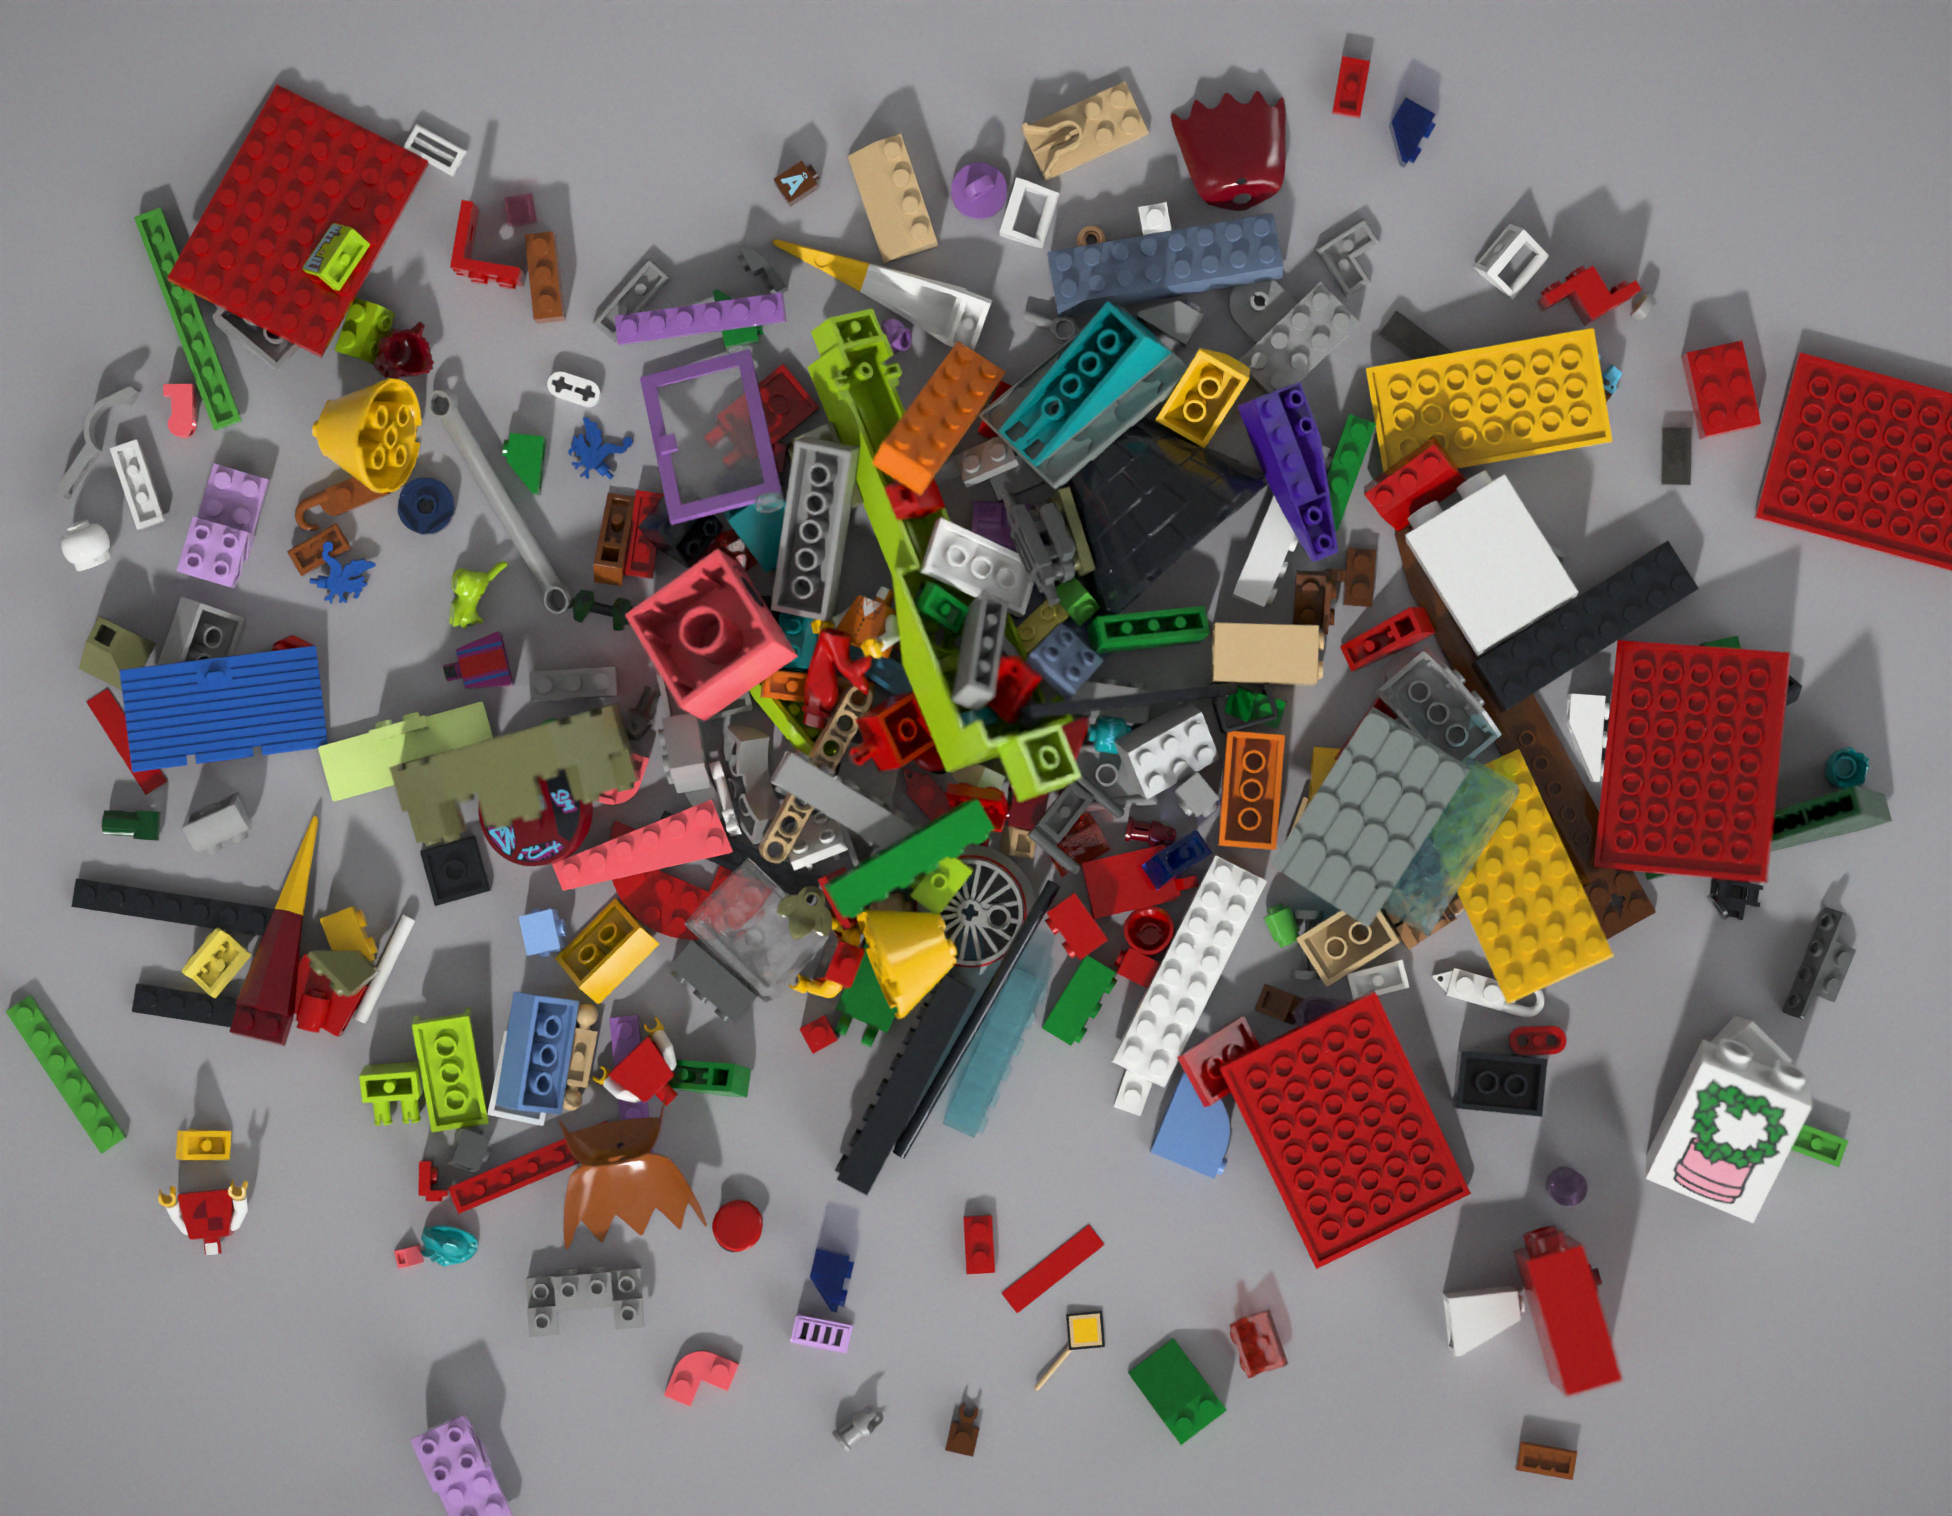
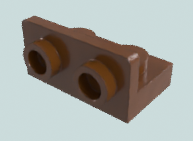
[1292,570,1337,635]

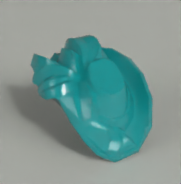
[420,1225,478,1267]

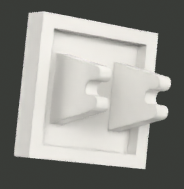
[782,811,848,872]

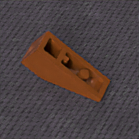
[594,493,635,586]

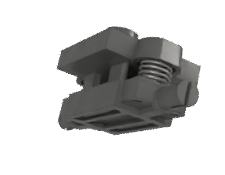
[1001,492,1075,605]

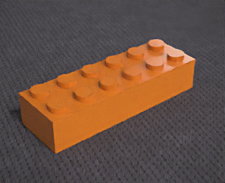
[872,341,1006,495]

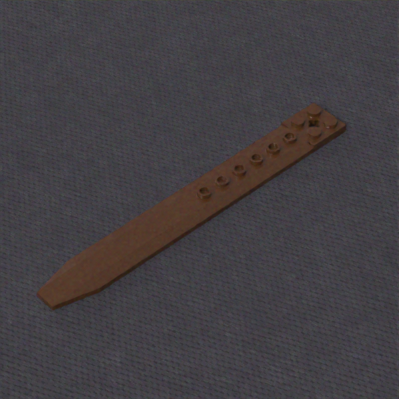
[1394,525,1656,939]

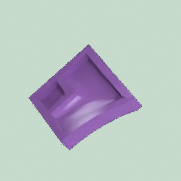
[972,501,1031,553]

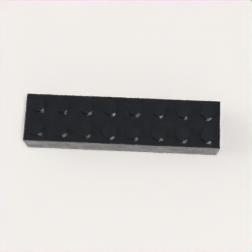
[1471,541,1699,713]
[835,974,976,1196]

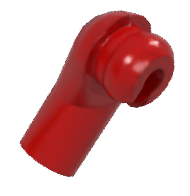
[272,635,314,651]

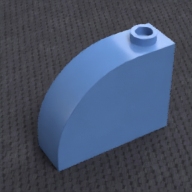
[1150,1072,1230,1179]

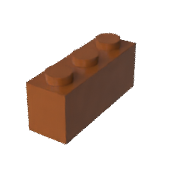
[524,231,565,324]

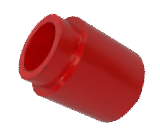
[296,989,330,1033]

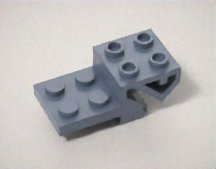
[1026,615,1112,700]

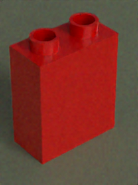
[1513,1225,1623,1397]

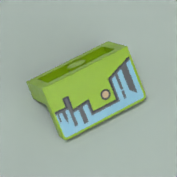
[302,223,370,291]

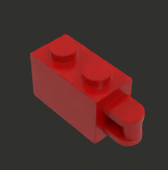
[884,478,946,520]

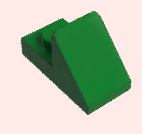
[915,582,970,634]
[1224,686,1287,729]

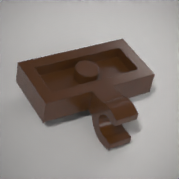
[1325,548,1376,608]

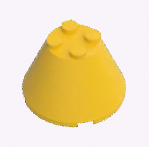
[312,379,422,493]
[856,909,957,1019]

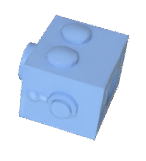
[519,907,567,957]

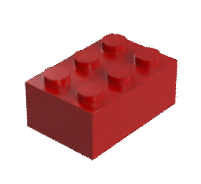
[1681,340,1761,440]

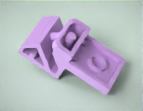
[176,463,270,588]
[410,1414,513,1516]

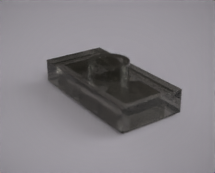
[1661,427,1692,486]

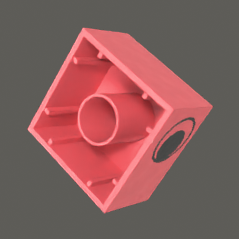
[625,549,798,721]

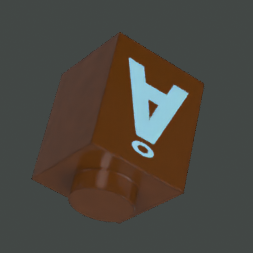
[773,161,820,207]

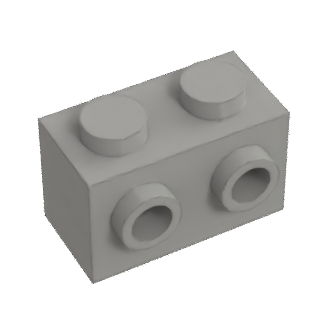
[1173,772,1220,818]

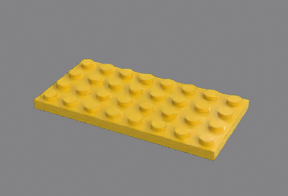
[1366,328,1613,472]
[1430,749,1614,1003]

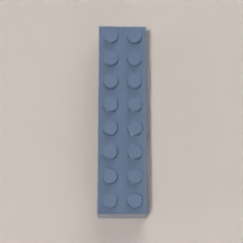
[1047,213,1283,317]

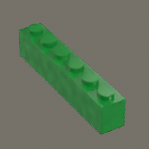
[824,797,994,918]

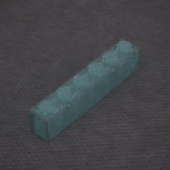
[943,967,1048,1138]

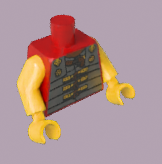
[789,909,865,998]

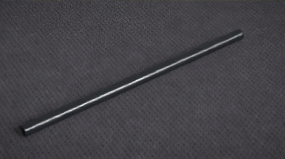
[892,880,1061,1159]

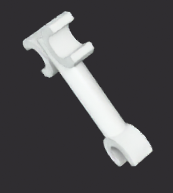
[709,760,742,838]

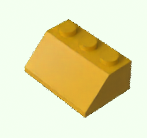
[1155,348,1250,449]
[554,898,659,1005]

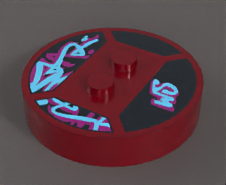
[478,768,593,866]

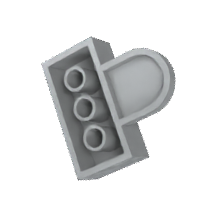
[1229,280,1360,395]

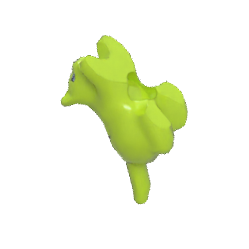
[449,561,508,628]

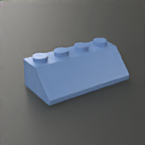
[496,991,579,1114]

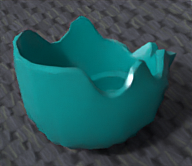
[1824,747,1870,790]

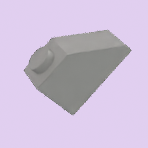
[1137,300,1204,348]

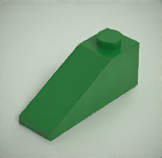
[667,1060,751,1098]

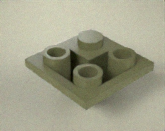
[79,616,156,690]
[307,950,380,997]

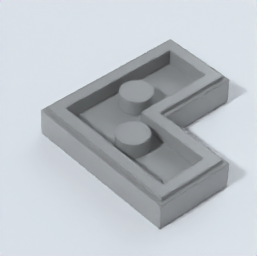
[1316,218,1379,298]

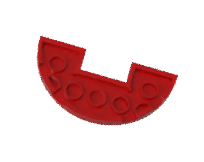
[609,820,773,940]

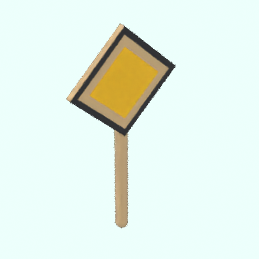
[1034,1310,1105,1390]

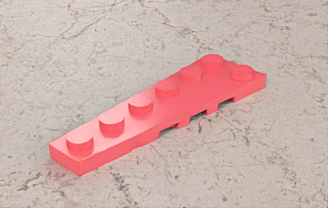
[552,799,733,891]

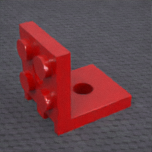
[450,200,526,290]

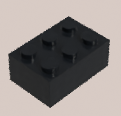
[1452,1050,1548,1117]

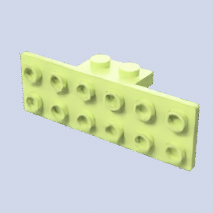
[318,702,493,801]

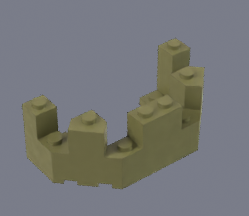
[390,703,640,846]

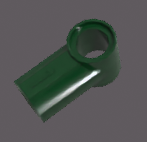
[102,810,161,841]

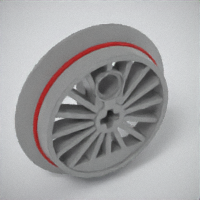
[906,845,1036,976]

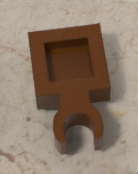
[945,1403,980,1457]

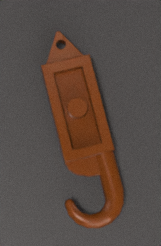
[295,477,390,531]

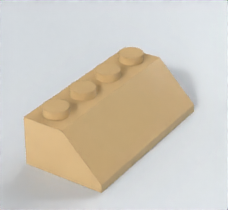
[848,133,938,264]

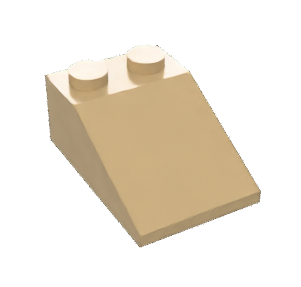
[1296,907,1401,987]

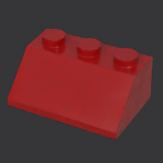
[1364,437,1467,532]

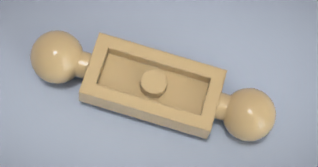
[563,1003,599,1111]

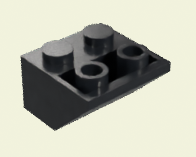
[638,486,724,568]

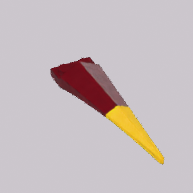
[229,816,319,1046]

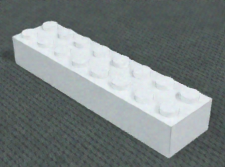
[1111,855,1267,1087]

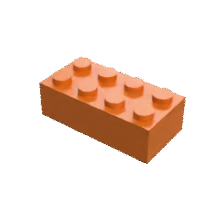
[1217,731,1285,850]

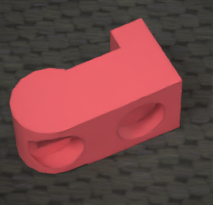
[163,384,197,439]

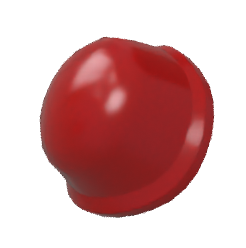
[1124,906,1174,955]

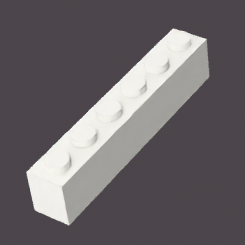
[1231,445,1333,609]

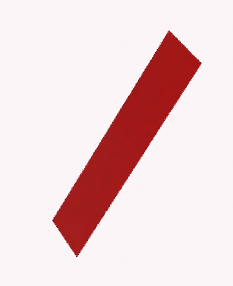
[86,688,167,795]
[1001,1225,1105,1313]

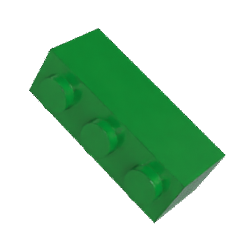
[1042,955,1118,1046]

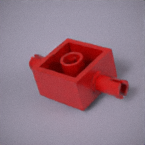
[850,691,935,771]

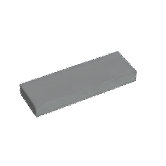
[593,259,671,342]

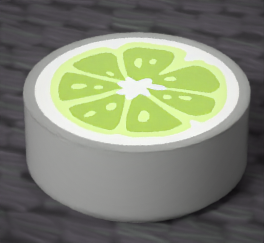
[1630,293,1656,322]

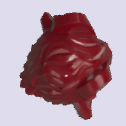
[374,322,434,379]

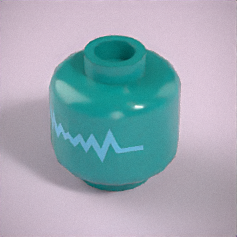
[1088,715,1131,754]

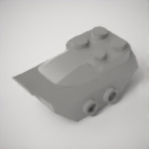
[1375,648,1502,765]

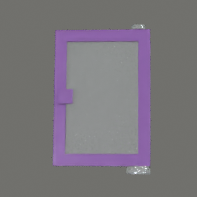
[640,346,784,525]

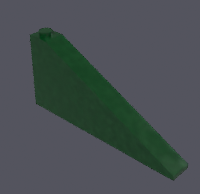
[1645,786,1892,880]

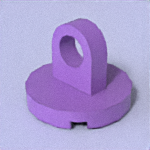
[951,162,1007,220]

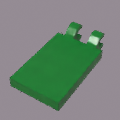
[835,942,898,1048]

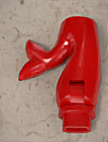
[802,627,872,729]

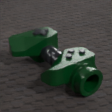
[573,589,634,631]

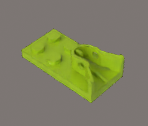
[412,1007,489,1132]

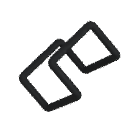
[1212,683,1278,734]

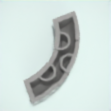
[724,725,788,844]

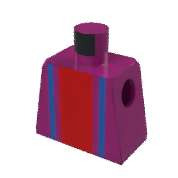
[443,631,514,689]

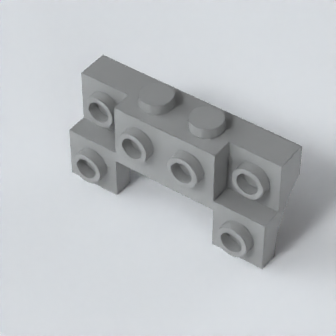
[526,1265,645,1337]

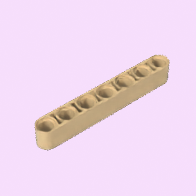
[759,685,873,863]

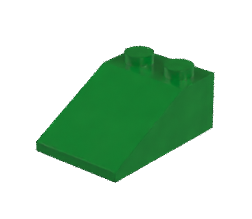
[1128,1338,1227,1445]

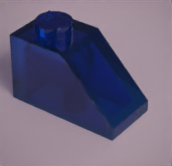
[1141,829,1212,890]

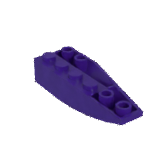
[1237,382,1338,562]

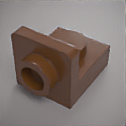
[1255,984,1304,1025]

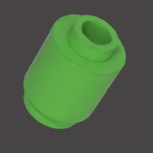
[1263,903,1300,948]

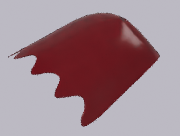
[1171,91,1286,211]

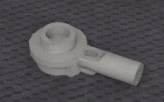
[1023,309,1079,344]

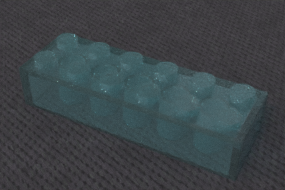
[1381,755,1520,937]

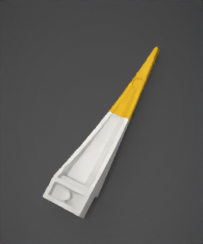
[772,239,992,351]

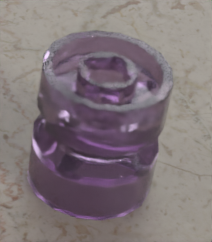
[1545,1167,1588,1207]

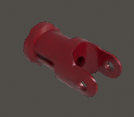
[1124,816,1177,846]

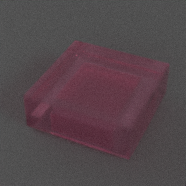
[504,193,537,227]

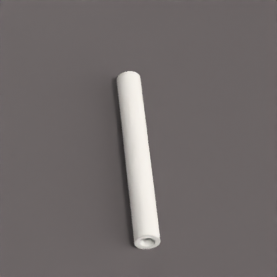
[353,914,416,1024]

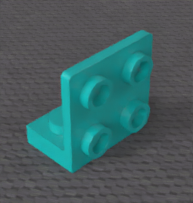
[779,613,836,673]

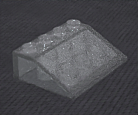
[684,858,830,1002]

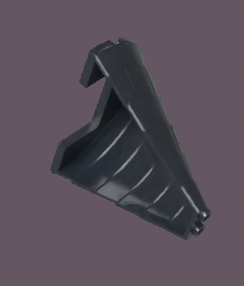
[1055,417,1268,619]

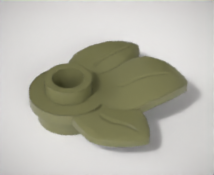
[776,886,832,940]

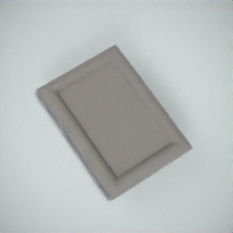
[1059,742,1158,812]

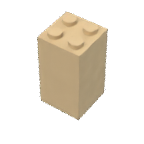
[1211,623,1324,686]

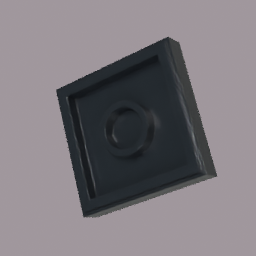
[420,836,491,906]

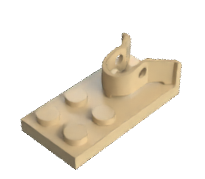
[1021,81,1149,181]

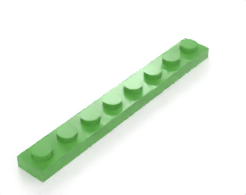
[134,207,242,431]

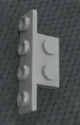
[934,436,1019,488]

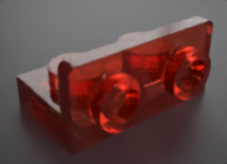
[1049,812,1111,877]

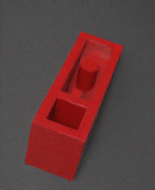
[1340,607,1436,672]

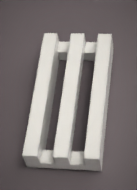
[403,124,467,177]

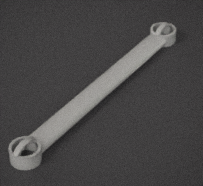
[427,388,575,614]

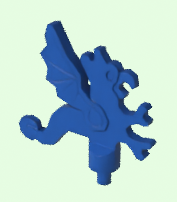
[568,417,633,480]
[309,541,376,604]

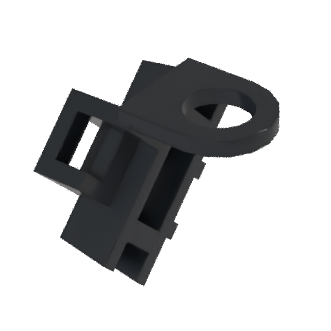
[1706,878,1763,920]

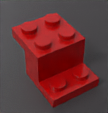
[1537,265,1642,326]

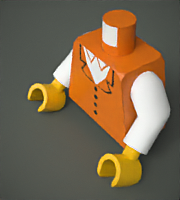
[811,586,900,659]

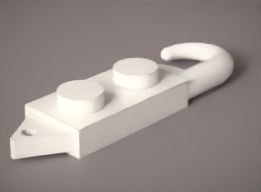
[1432,968,1545,1018]

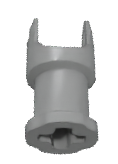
[832,1405,884,1453]

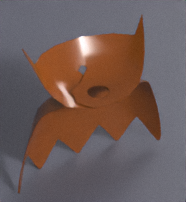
[558,1100,707,1250]

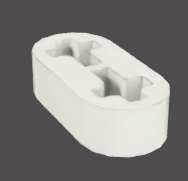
[547,372,601,407]

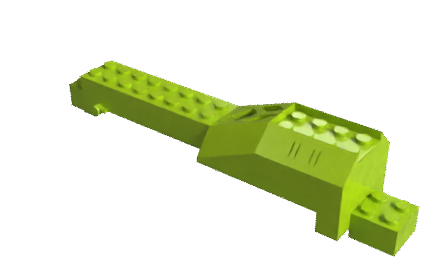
[807,308,1081,802]

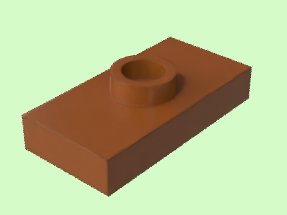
[287,523,352,577]
[1515,1441,1577,1480]

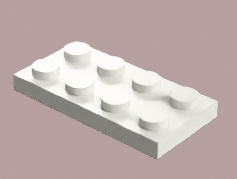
[920,518,1034,617]

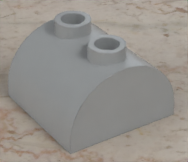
[182,792,252,855]

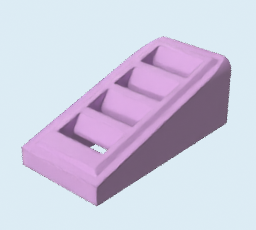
[790,1312,853,1354]

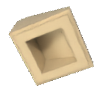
[999,826,1036,859]

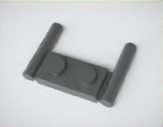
[1027,771,1125,875]

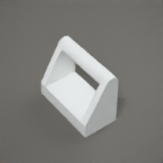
[1000,177,1060,248]
[1474,224,1549,300]

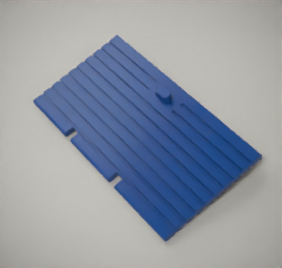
[119,645,328,772]

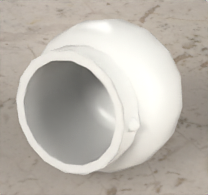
[61,519,111,571]

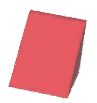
[394,1245,424,1268]

